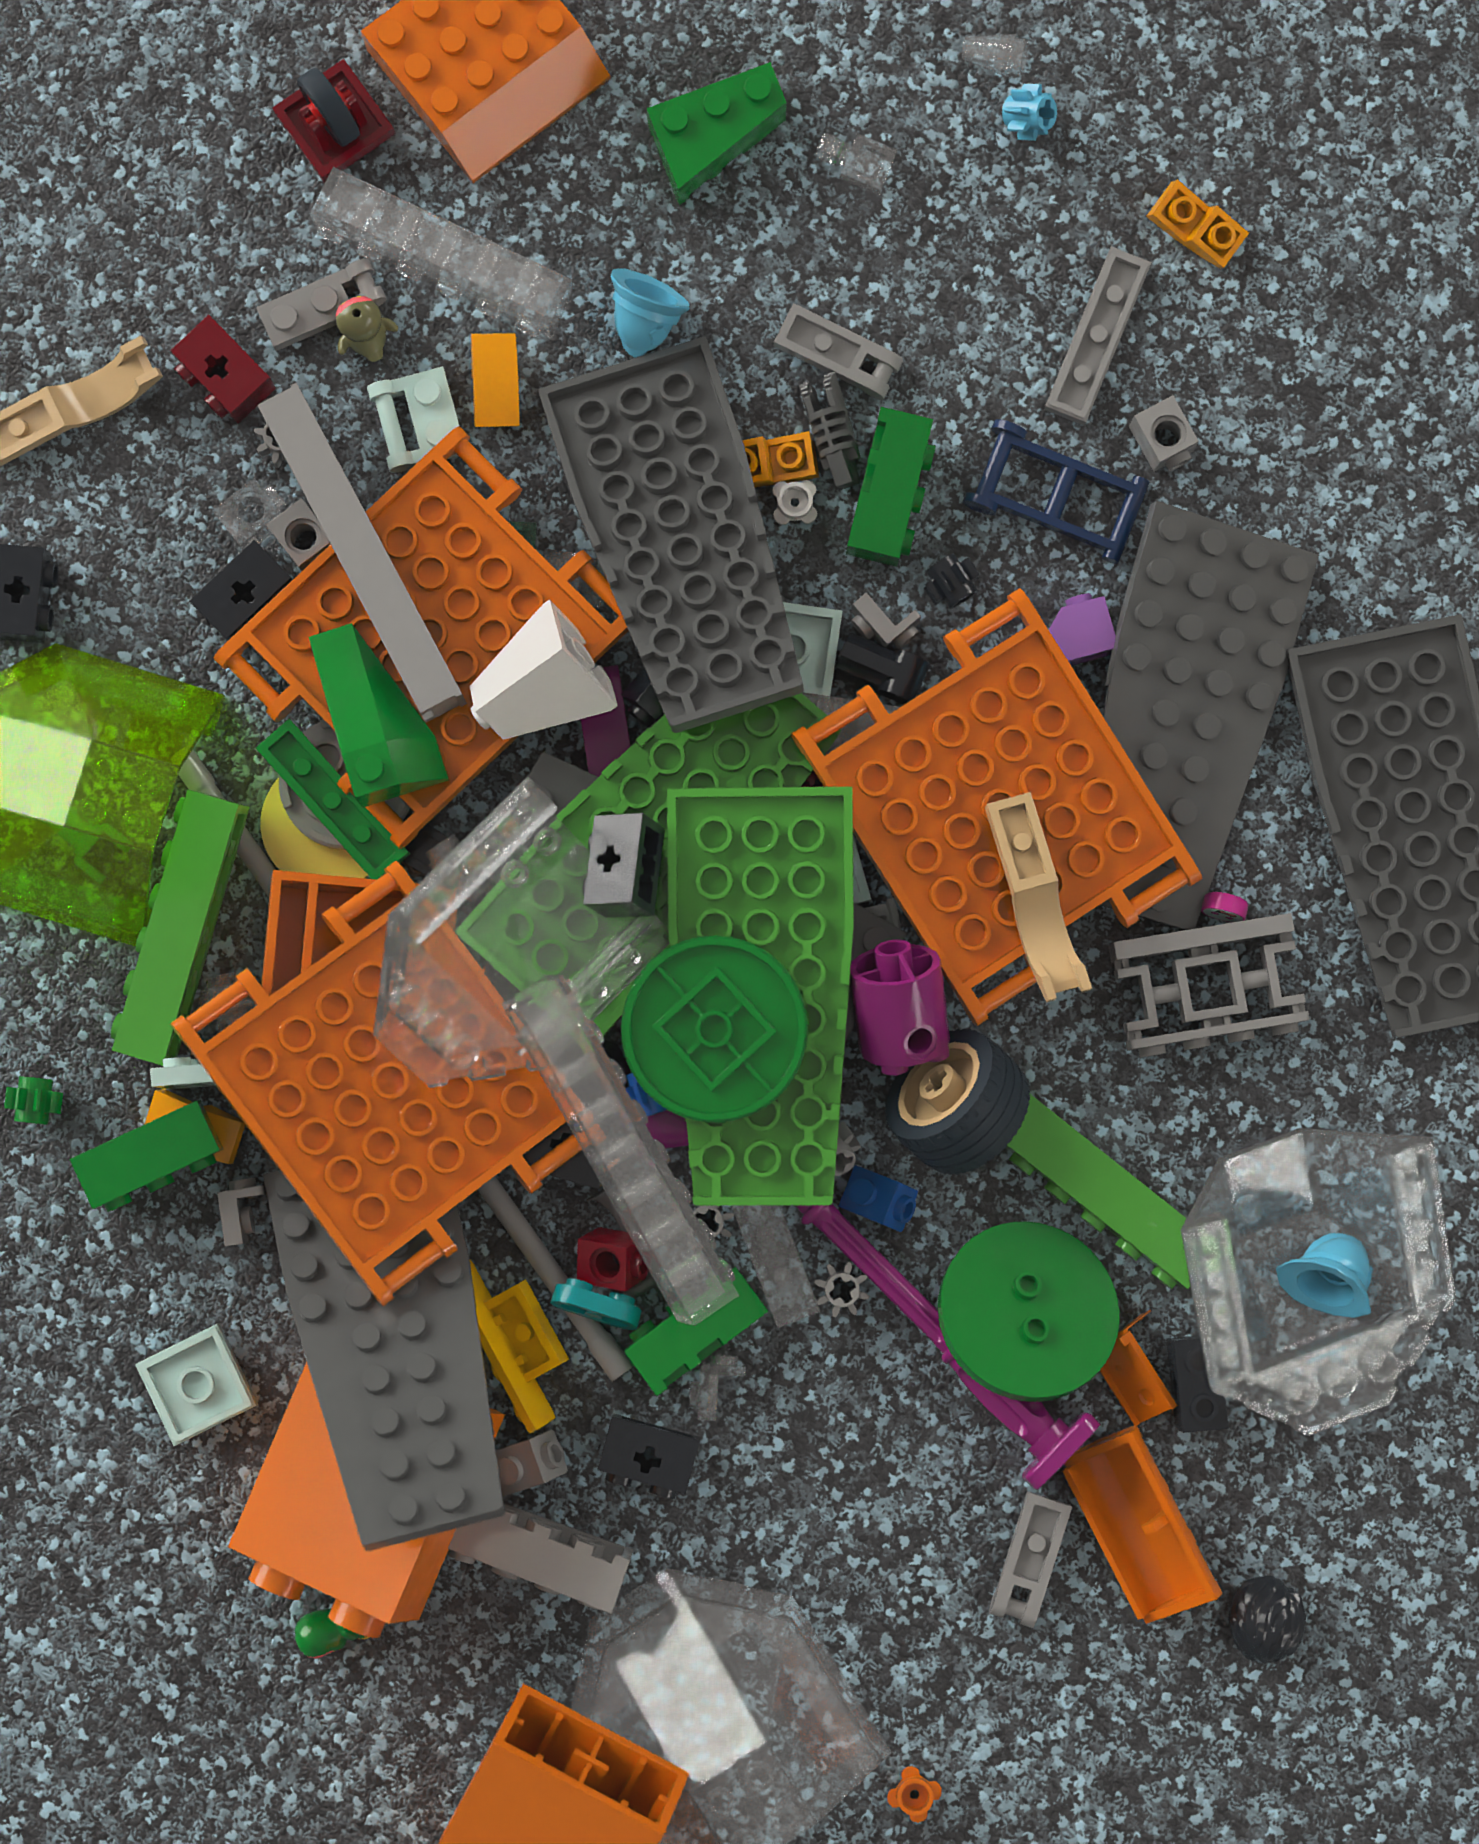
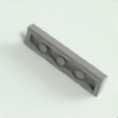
[1044,246,1152,426]

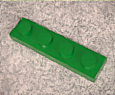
[256,718,410,880]

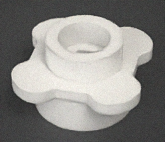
[773,480,817,525]

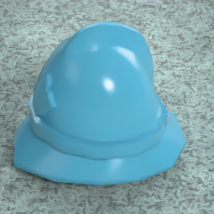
[611,269,689,358]
[1276,1233,1373,1318]

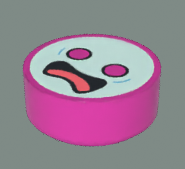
[1201,892,1249,922]

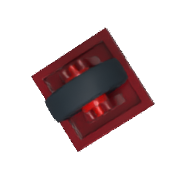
[272,59,396,183]

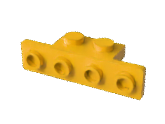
[470,1260,569,1433]

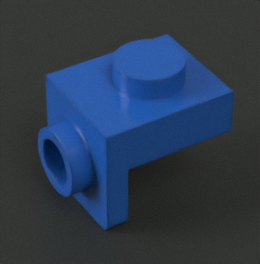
[838,1165,918,1232]

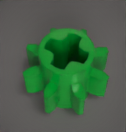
[4,1076,63,1125]

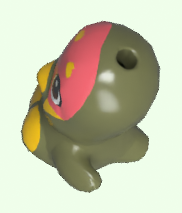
[336,296,399,362]

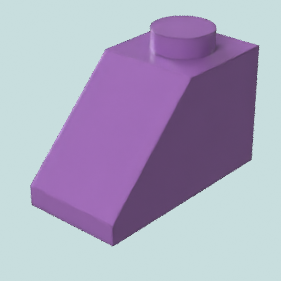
[1049,593,1116,666]

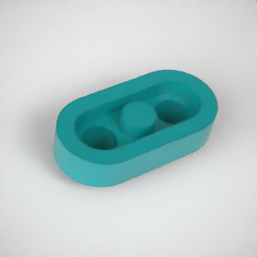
[550,1278,642,1330]

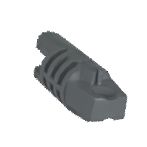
[799,371,861,489]

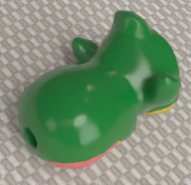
[294,1598,370,1659]

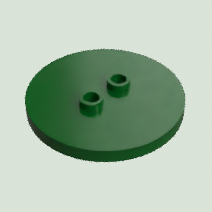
[621,936,808,1122]
[938,1221,1119,1402]

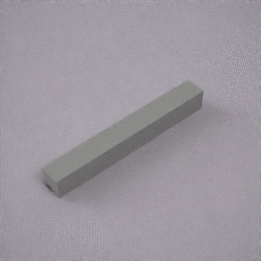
[257,383,467,723]

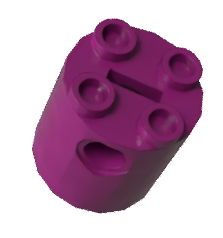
[850,940,950,1076]

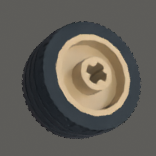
[885,1029,1030,1175]

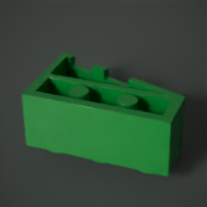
[647,62,786,206]
[846,407,936,567]
[69,1100,223,1213]
[624,1265,768,1396]

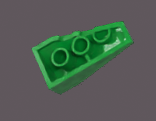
[309,623,449,808]

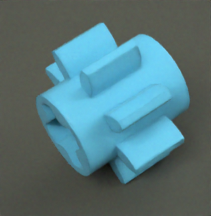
[1002,84,1057,141]

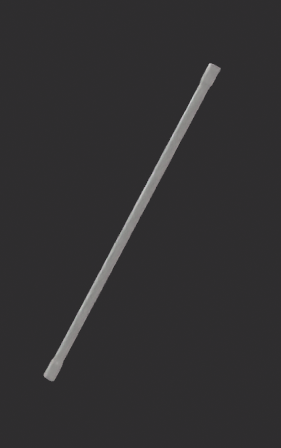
[170,748,634,1382]

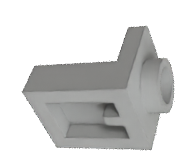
[217,1178,267,1247]

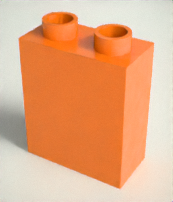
[228,1362,505,1638]
[438,1683,690,1844]

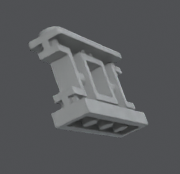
[1108,913,1310,1058]

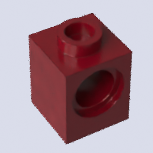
[577,1227,651,1292]

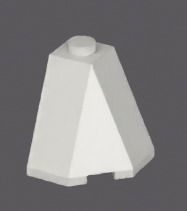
[470,599,618,740]

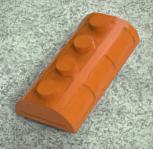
[1062,1425,1223,1624]

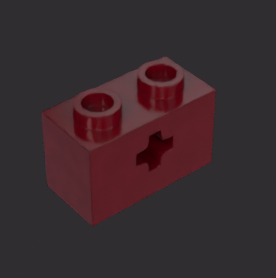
[170,314,276,424]

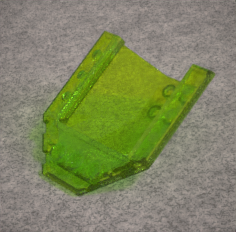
[0,643,225,947]

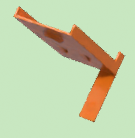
[1099,1310,1178,1426]

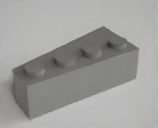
[448,1503,634,1614]

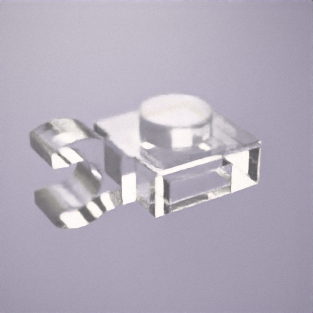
[815,133,898,195]

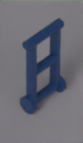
[963,419,1150,564]

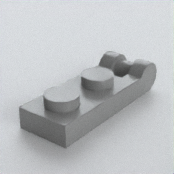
[256,258,387,351]
[774,303,904,400]
[989,1491,1072,1628]

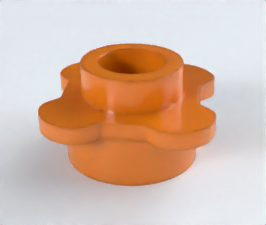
[887,1766,942,1822]

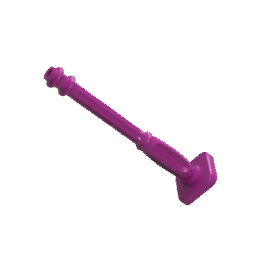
[794,1196,1100,1490]

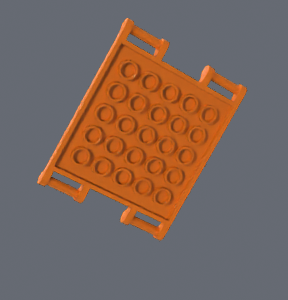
[214,426,629,849]
[791,588,1202,1026]
[170,861,604,1307]

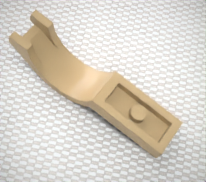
[0,335,163,467]
[985,792,1092,1003]

